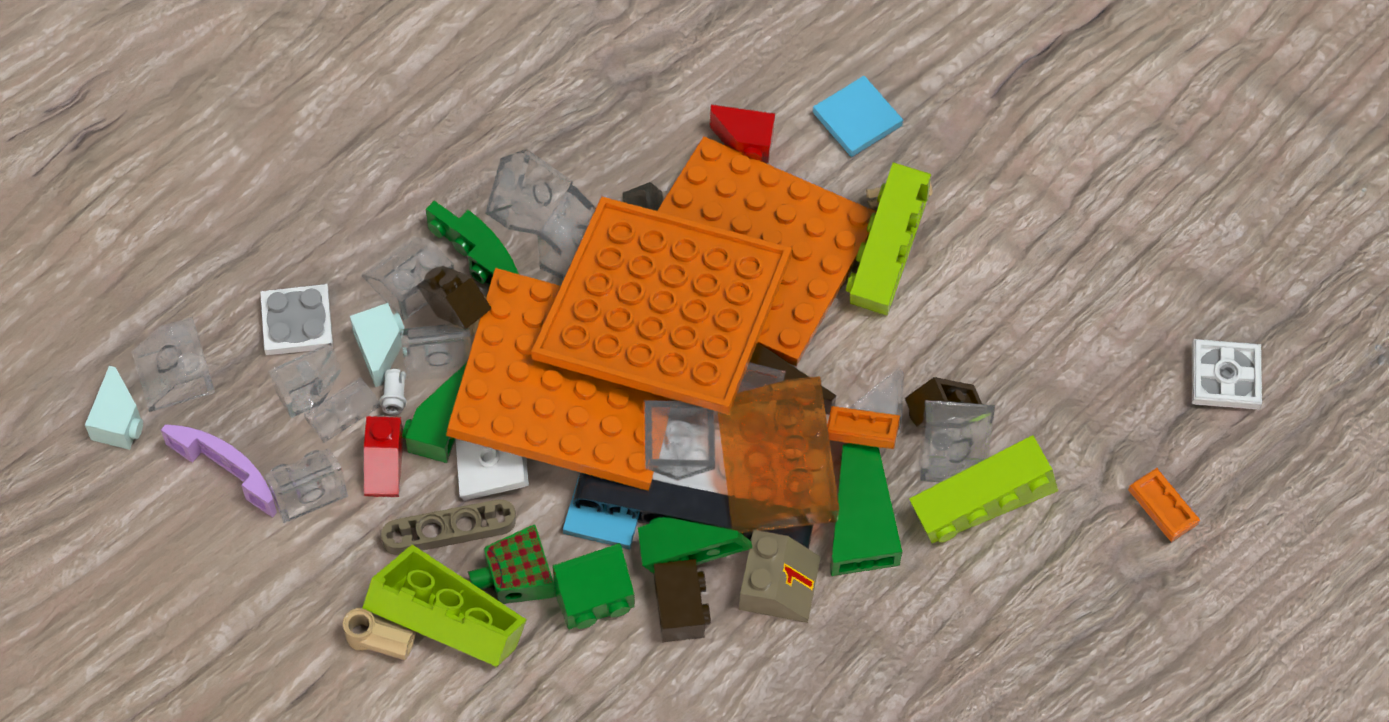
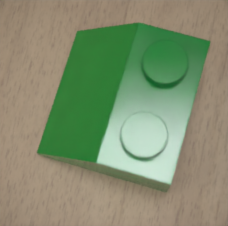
[552,543,635,630]

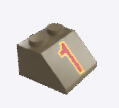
[739,529,821,623]

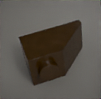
[904,377,986,431]

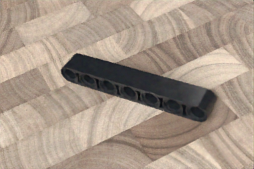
[573,472,815,549]

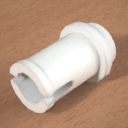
[379,369,407,415]

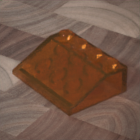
[717,376,839,533]

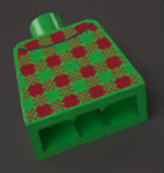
[468,525,555,604]

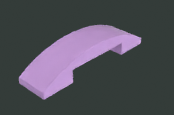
[161,425,277,518]

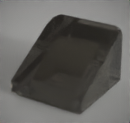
[622,182,663,211]

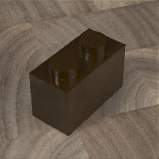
[417,265,492,329]
[654,559,711,642]

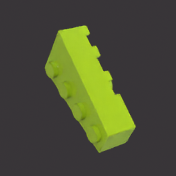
[846,162,931,316]
[909,435,1058,544]
[362,544,527,667]

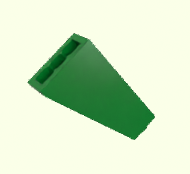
[830,443,903,576]

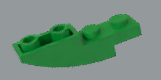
[426,200,519,285]

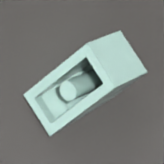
[350,303,405,387]
[85,366,143,450]

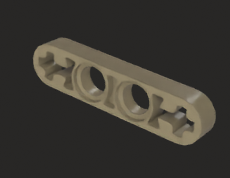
[381,499,516,555]

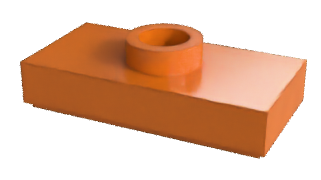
[826,406,900,449]
[1128,468,1200,542]

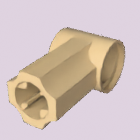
[343,608,416,660]

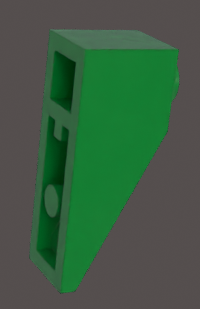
[402,363,467,463]
[638,517,753,574]

